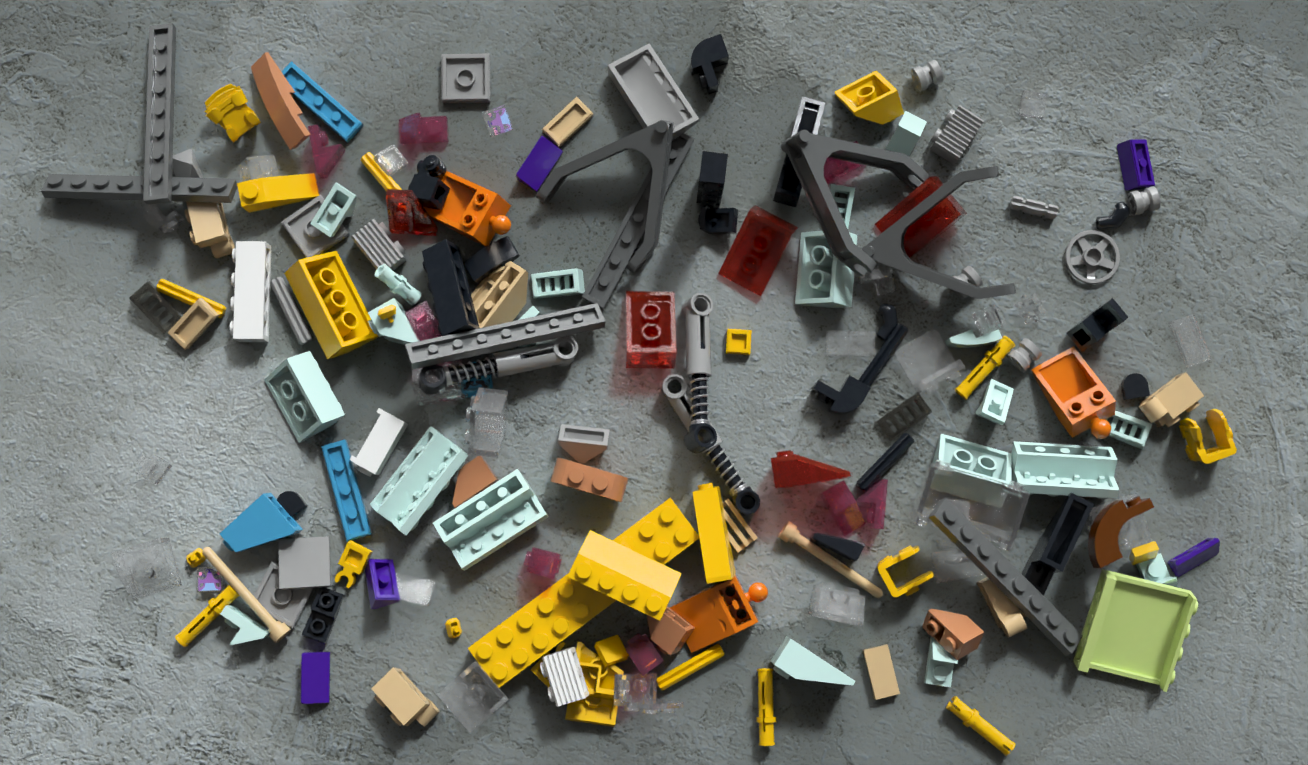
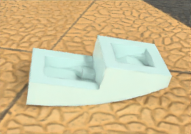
[945,329,1002,348]

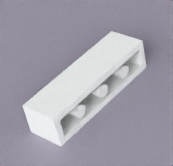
[230,241,271,342]

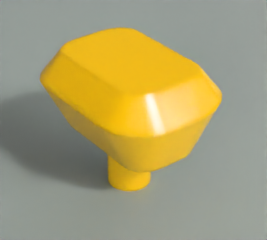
[377,304,396,323]
[186,548,206,568]
[445,618,462,638]

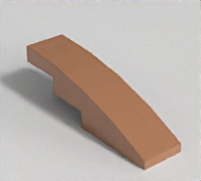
[251,52,311,150]

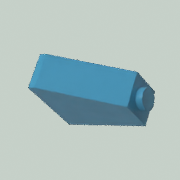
[220,493,303,552]

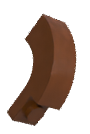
[1088,496,1154,568]

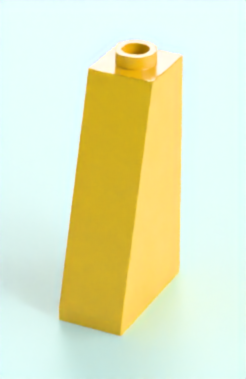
[692,483,736,584]

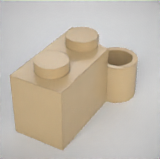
[185,202,235,259]
[1139,372,1204,427]
[977,577,1027,638]
[371,667,440,727]

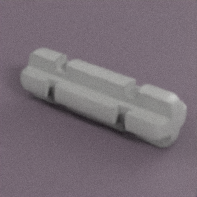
[1010,196,1058,219]

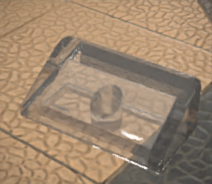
[931,548,985,583]
[395,573,436,606]

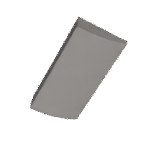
[608,44,699,141]

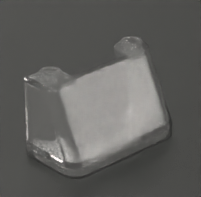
[910,460,1030,551]

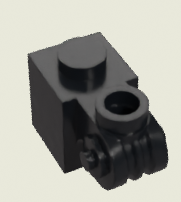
[406,155,450,210]

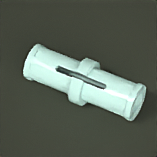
[374,264,421,305]

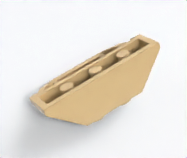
[471,261,528,328]

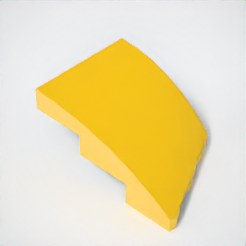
[565,641,624,727]

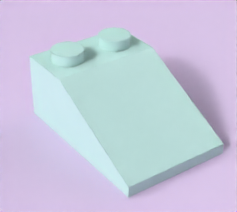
[771,636,855,685]

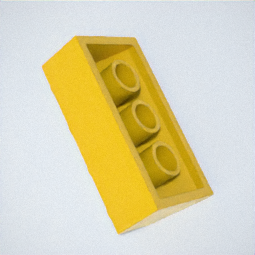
[284,250,379,359]
[567,530,682,621]

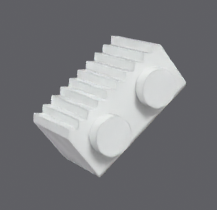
[540,647,589,707]

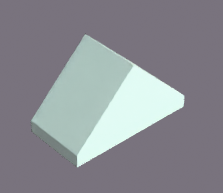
[885,111,927,156]

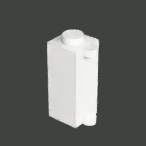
[349,408,408,477]

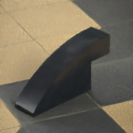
[773,96,825,207]
[1021,493,1094,596]

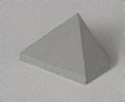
[172,149,203,178]
[558,424,610,464]

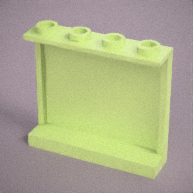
[1073,569,1198,692]

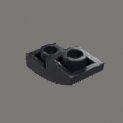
[464,236,520,283]
[302,587,344,645]

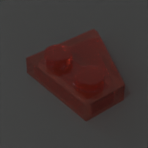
[386,189,438,236]

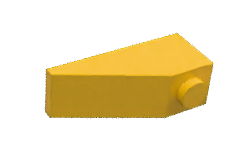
[237,173,319,213]

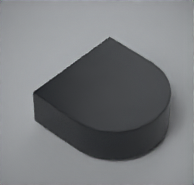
[1121,373,1150,400]
[277,491,307,517]

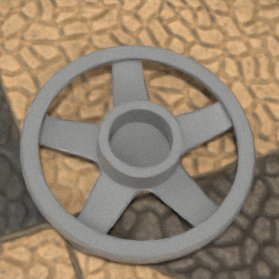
[1065,230,1120,285]

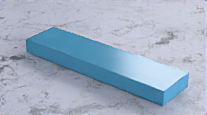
[282,61,364,143]
[321,439,372,541]

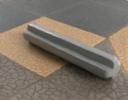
[270,277,312,345]

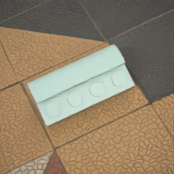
[370,426,468,536]
[1011,441,1119,499]
[433,469,548,571]

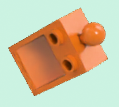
[421,171,511,247]
[1031,346,1116,439]
[669,575,768,653]

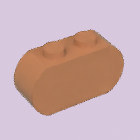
[550,458,629,502]

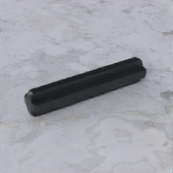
[859,323,908,386]
[856,433,914,491]

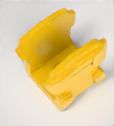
[204,84,261,143]
[1179,409,1237,464]
[877,545,934,597]

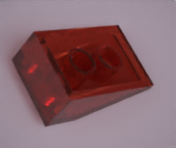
[875,176,967,258]
[718,205,798,296]
[626,291,677,369]
[771,450,853,489]

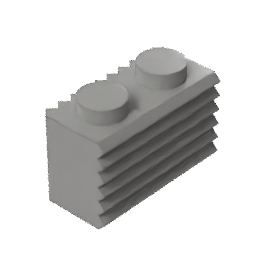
[930,105,984,165]
[351,219,406,271]

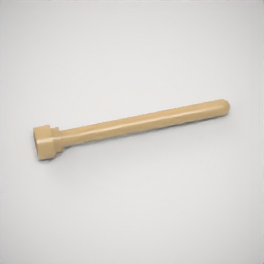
[778,521,883,598]
[202,547,291,643]

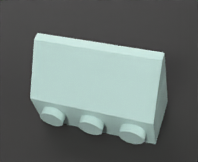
[795,231,857,308]
[264,351,345,443]
[929,434,1012,507]

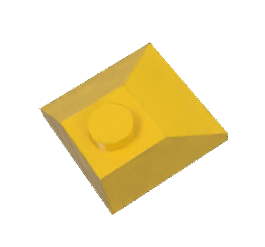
[834,71,904,125]

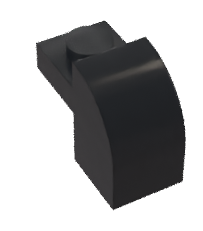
[691,34,729,94]
[1066,298,1128,352]
[811,375,871,415]

